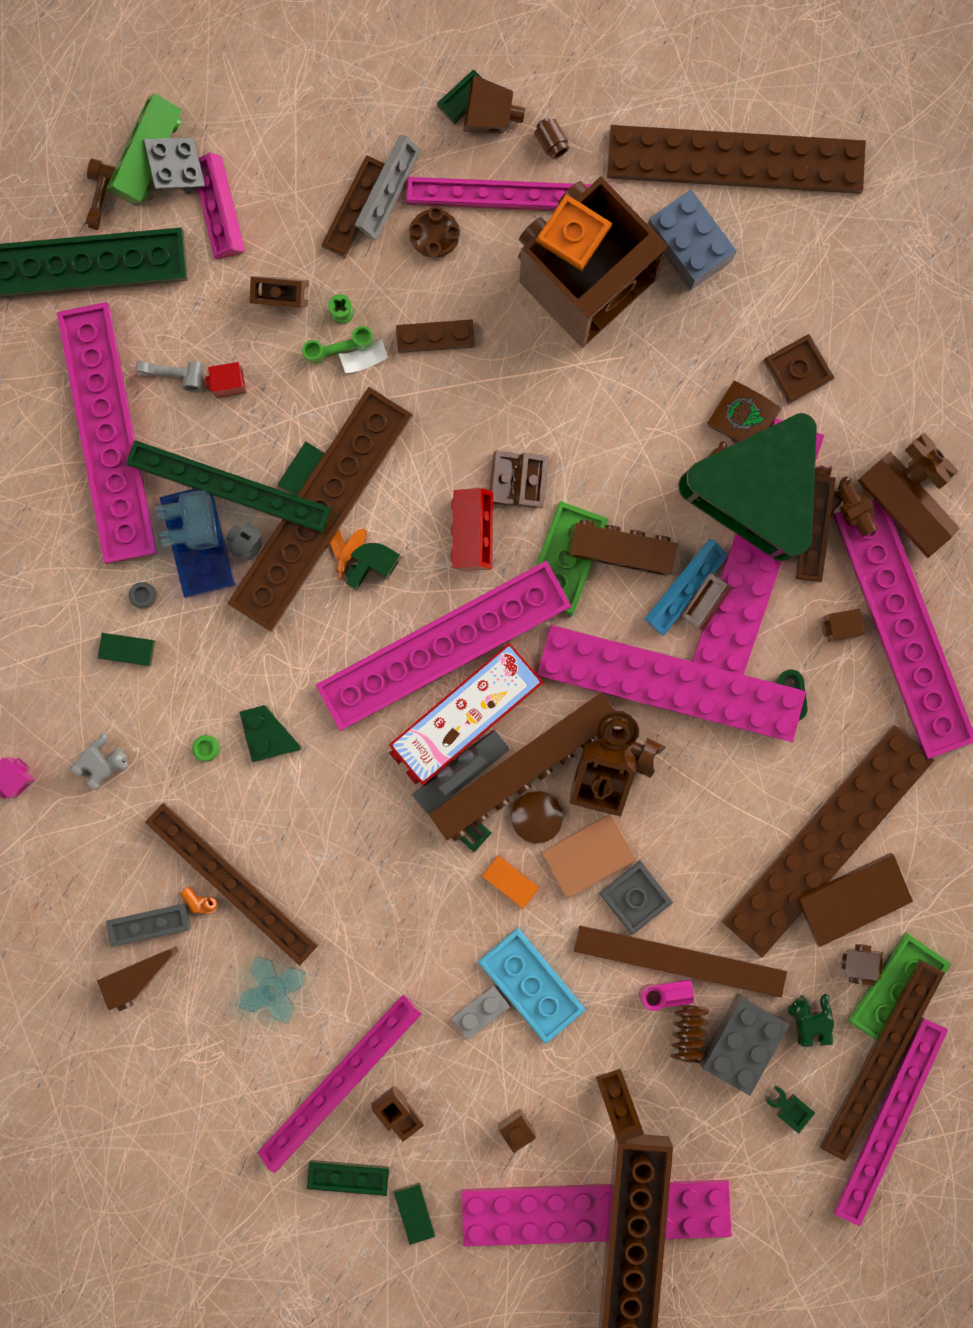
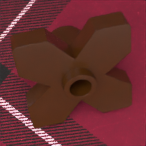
[904,433,958,489]

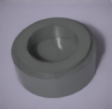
[129,582,157,609]

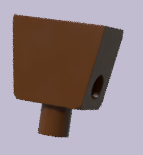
[463,76,525,133]

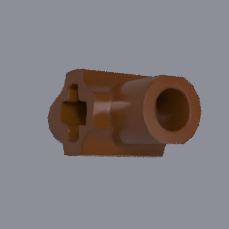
[837,483,878,537]

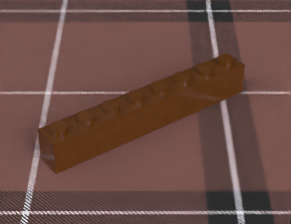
[429,692,617,842]

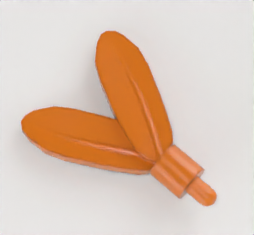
[330,528,367,580]

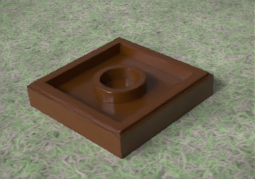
[763,334,835,405]

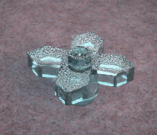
[239,956,306,1024]

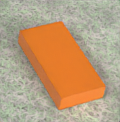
[482,855,540,909]

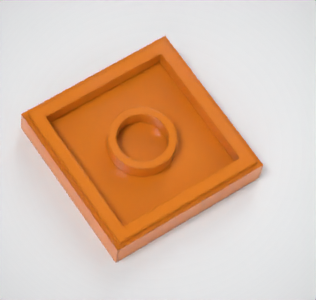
[536,194,612,271]

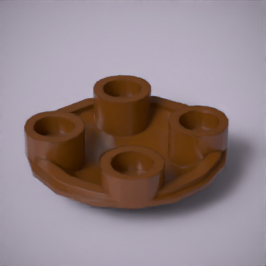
[409,206,460,258]
[511,791,563,844]

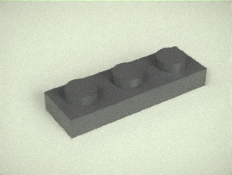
[106,903,191,947]

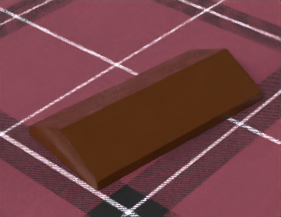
[857,451,960,558]

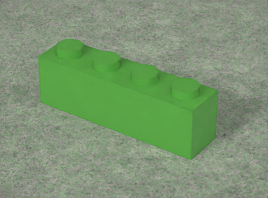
[106,93,182,205]

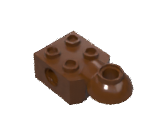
[570,711,639,817]

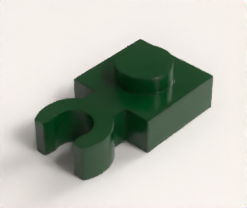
[765,1085,815,1134]

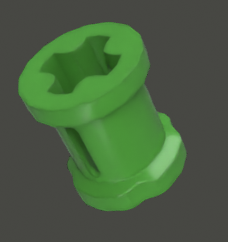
[328,294,353,324]

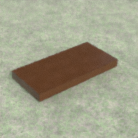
[797,853,913,947]

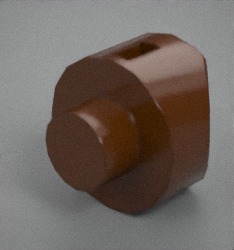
[629,738,666,778]

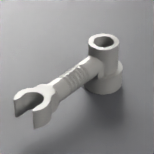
[136,361,204,392]

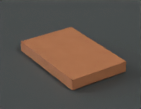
[542,814,636,899]

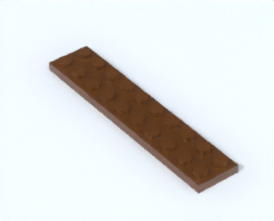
[607,125,866,194]
[227,387,413,632]
[721,725,935,958]

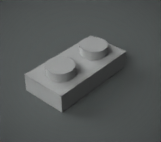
[452,985,510,1040]

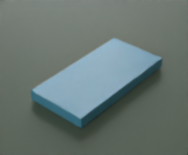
[478,927,586,1044]

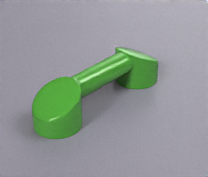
[302,326,373,364]

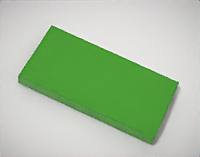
[536,501,608,616]
[847,933,951,1040]

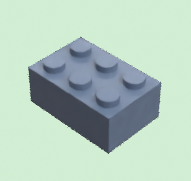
[648,190,737,290]

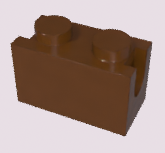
[250,276,309,308]

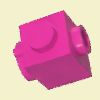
[0,757,35,799]

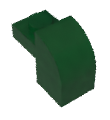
[345,543,401,591]

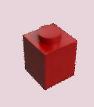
[205,362,247,398]

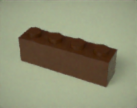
[566,520,678,576]

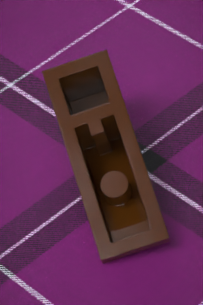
[97,946,178,1011]

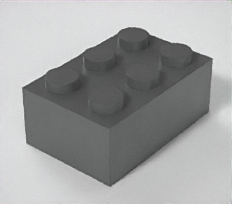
[699,994,789,1096]

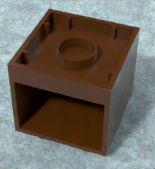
[518,176,668,348]

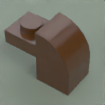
[371,1086,424,1142]

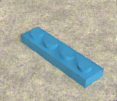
[645,539,728,636]

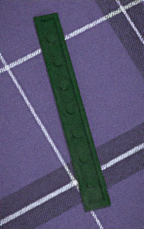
[126,440,332,534]

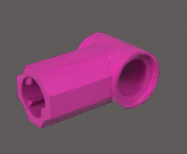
[639,980,694,1011]

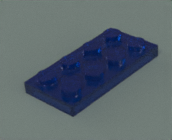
[159,489,236,598]

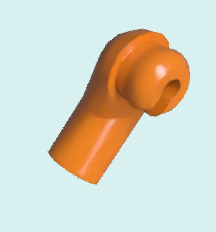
[179,886,217,914]

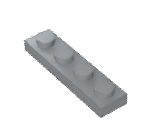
[355,135,421,240]

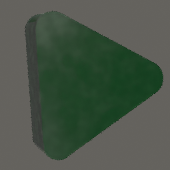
[678,413,817,561]

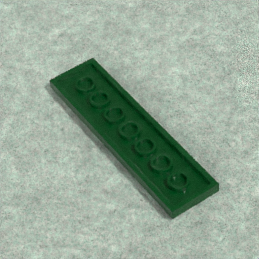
[0,227,188,298]

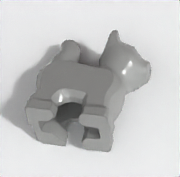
[70,733,128,790]

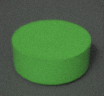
[192,735,220,761]

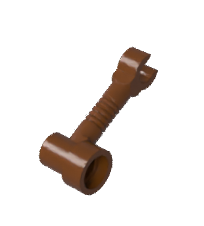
[86,158,116,230]

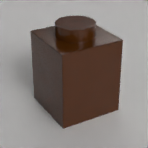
[821,608,865,642]
[499,1109,536,1153]

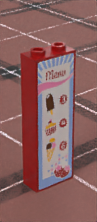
[389,642,544,785]

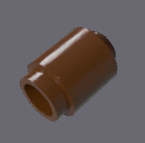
[534,118,569,159]

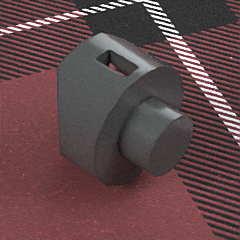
[226,523,262,560]

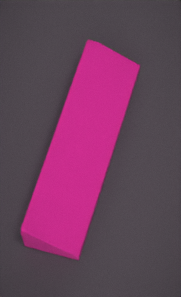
[197,152,245,260]

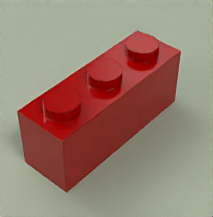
[450,488,493,571]

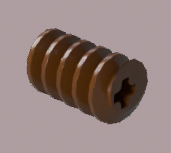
[670,1004,709,1063]

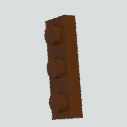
[396,319,475,353]
[596,1068,644,1143]

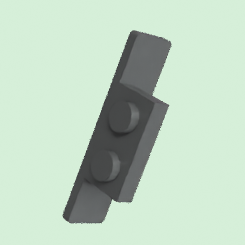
[413,730,509,814]

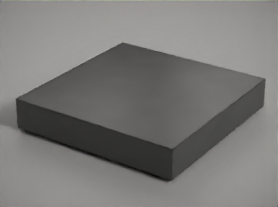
[599,860,673,935]

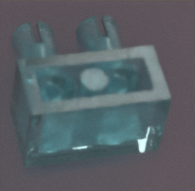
[155,490,219,551]

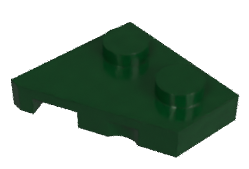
[239,705,302,762]

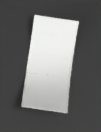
[339,339,388,373]

